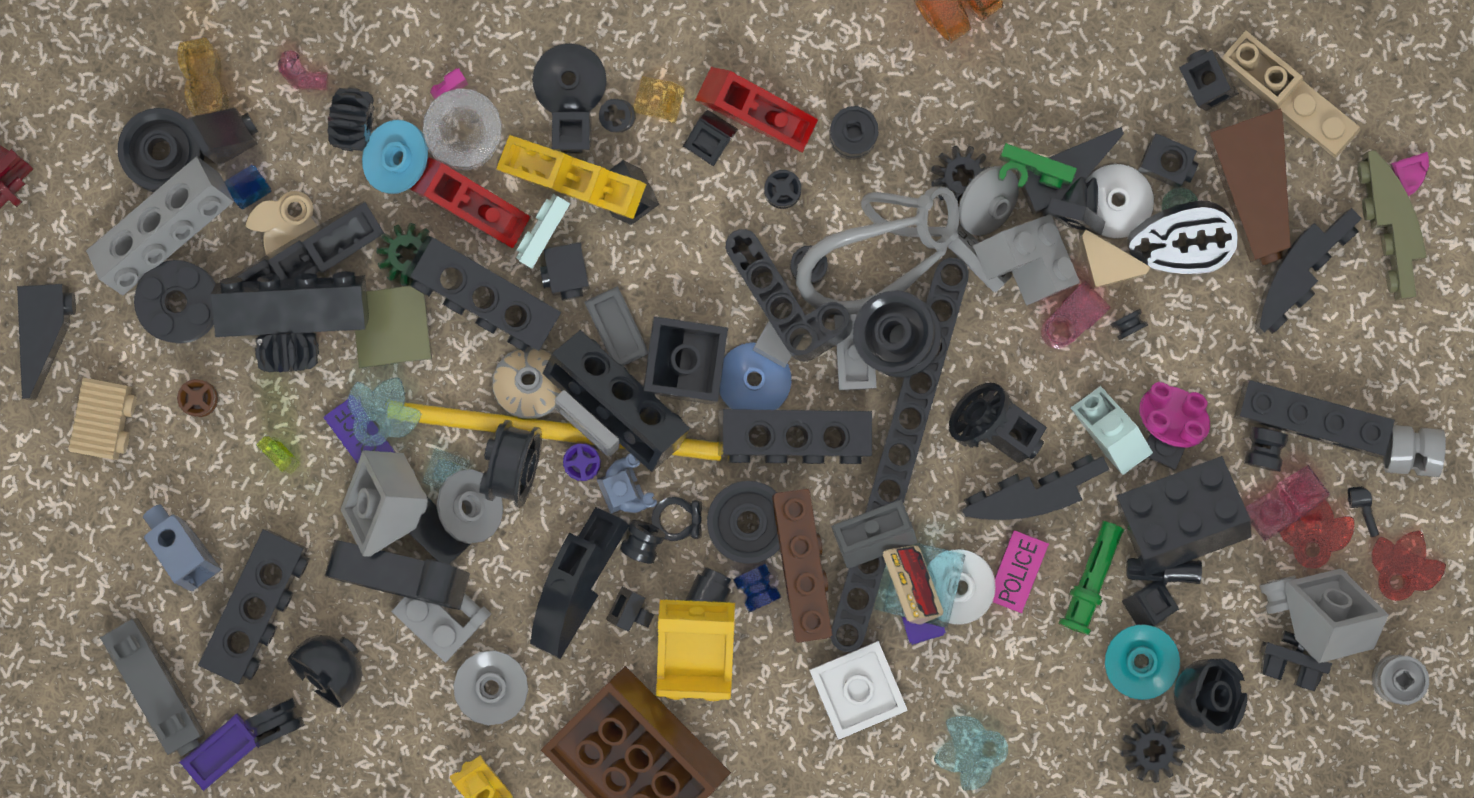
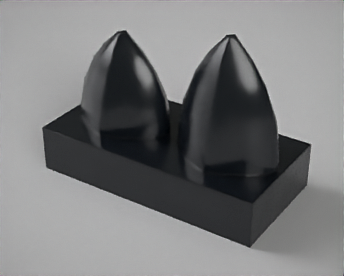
[1047,177,1106,236]

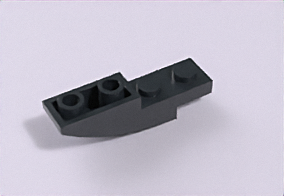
[1254,208,1362,335]
[960,454,1110,520]
[530,507,629,659]

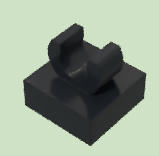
[606,586,654,632]

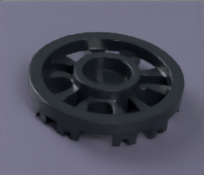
[949,382,1013,448]

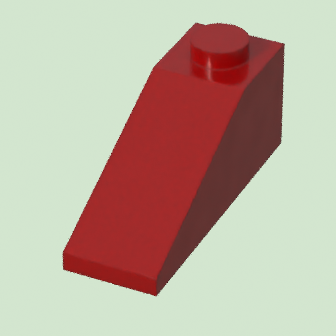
[695,67,819,153]
[409,157,531,249]

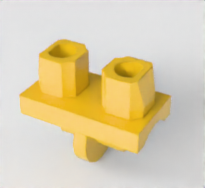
[449,755,513,798]

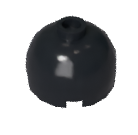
[287,635,362,708]
[1174,658,1248,734]

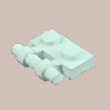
[516,194,570,268]

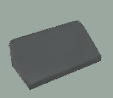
[831,500,917,568]

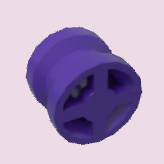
[563,444,601,481]

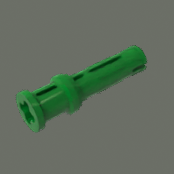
[1058,521,1125,636]

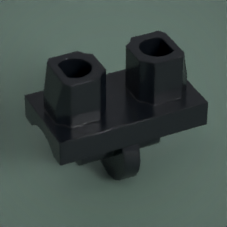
[1259,631,1332,692]

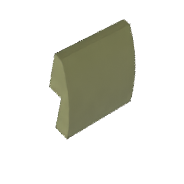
[355,286,432,368]

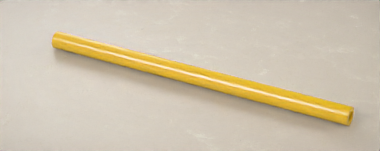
[387,401,721,461]

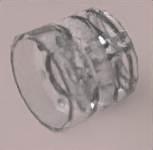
[423,88,502,172]

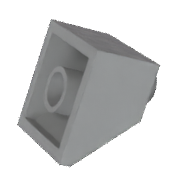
[340,450,427,557]
[1284,568,1389,663]

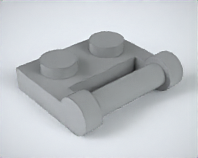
[391,594,492,663]

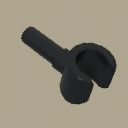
[1347,486,1379,537]

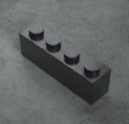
[211,271,369,337]

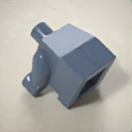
[596,453,657,514]

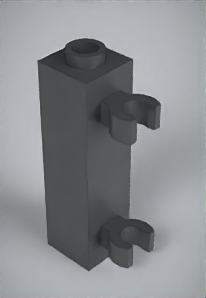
[100,618,205,756]

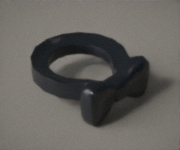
[651,497,702,541]

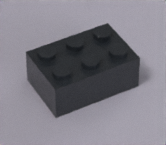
[1117,456,1252,577]

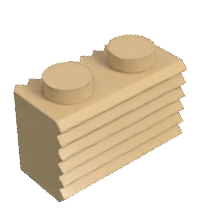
[69,378,136,460]

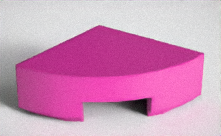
[430,68,468,103]
[1390,152,1429,196]

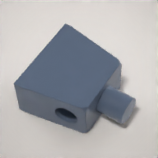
[143,504,222,592]

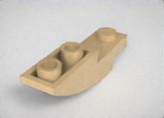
[1221,31,1360,159]

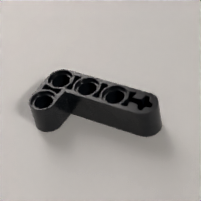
[725,229,853,362]
[325,540,470,610]

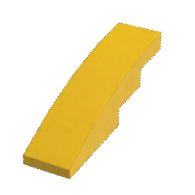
[496,135,646,219]

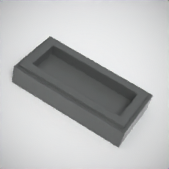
[584,286,648,366]

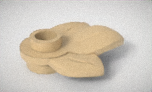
[246,191,317,255]

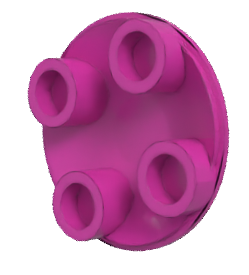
[1139,382,1210,447]

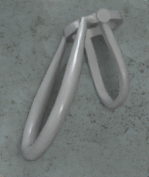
[796,187,959,315]

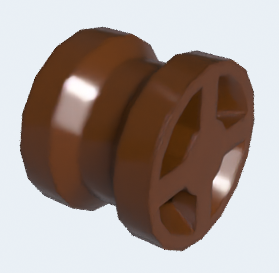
[177,379,219,418]

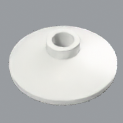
[1086,164,1154,238]
[927,549,996,625]

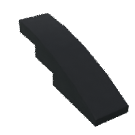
[232,201,384,282]

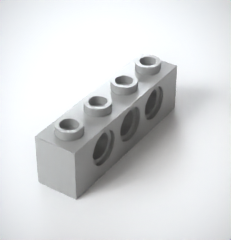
[86,156,234,296]

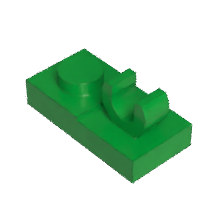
[998,143,1077,189]

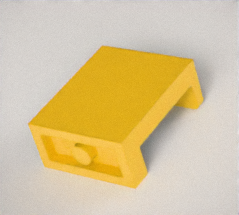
[656,599,735,701]

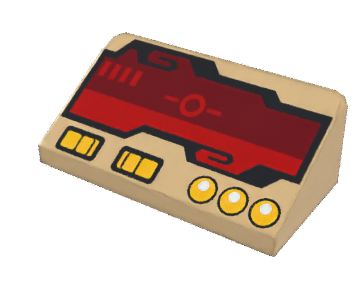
[883,546,943,625]

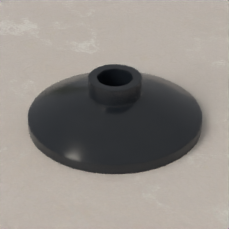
[532,43,607,113]

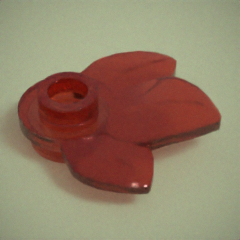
[1279,494,1355,569]
[1371,531,1446,601]

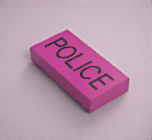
[993,530,1049,613]

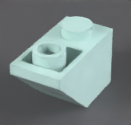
[1071,386,1153,475]

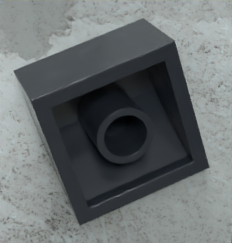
[643,316,728,404]

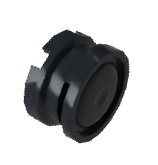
[245,698,305,748]

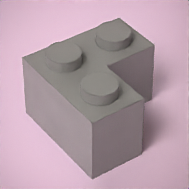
[973,214,1080,306]

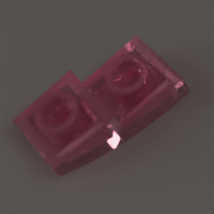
[1245,465,1330,542]

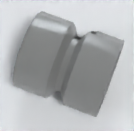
[1383,425,1446,477]
[1372,655,1429,705]

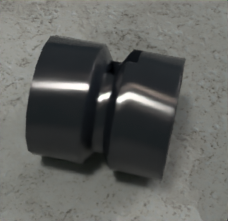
[829,106,879,160]

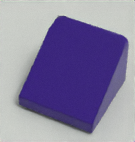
[901,616,946,645]

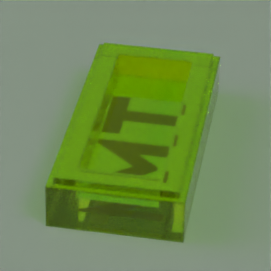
[256,436,300,474]

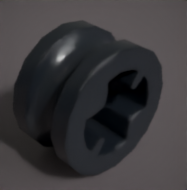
[599,99,636,132]
[1110,309,1149,340]

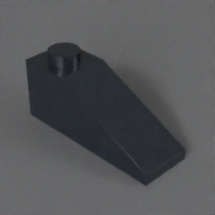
[185,108,259,166]
[1015,127,1124,217]
[17,284,76,400]

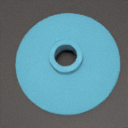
[362,120,428,194]

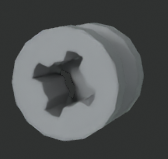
[1259,575,1297,614]

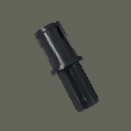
[1126,558,1202,585]

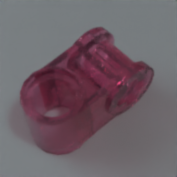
[1041,280,1111,349]

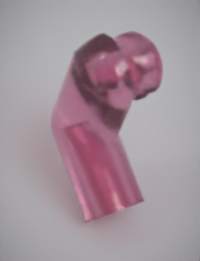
[278,50,328,90]

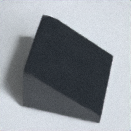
[683,110,738,166]
[1122,581,1179,626]

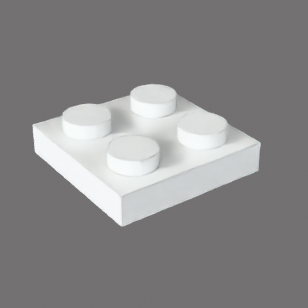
[809,641,908,740]

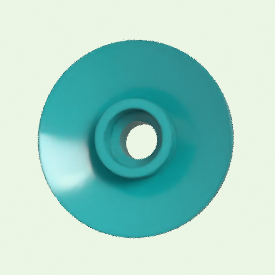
[1105,624,1180,700]

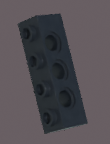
[405,236,561,353]
[542,330,690,472]
[1234,380,1395,457]
[718,409,872,464]
[198,529,310,685]

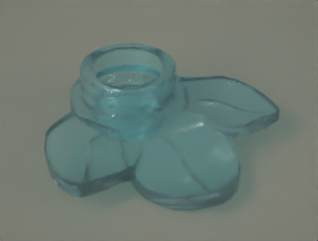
[348,377,421,447]
[934,716,1008,790]

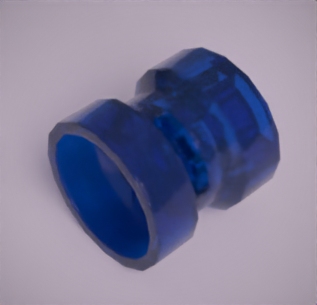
[733,564,782,613]

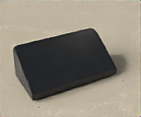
[410,496,472,565]

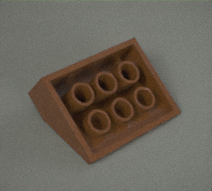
[541,666,731,798]

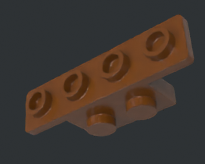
[772,489,832,643]

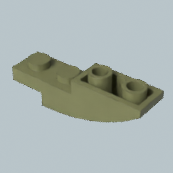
[1357,150,1427,301]

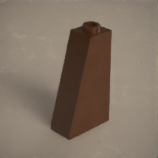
[1206,108,1291,266]

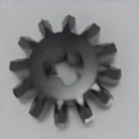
[327,87,375,152]
[931,146,990,204]
[255,332,319,373]
[1120,718,1185,783]

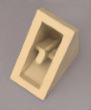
[1079,230,1150,289]

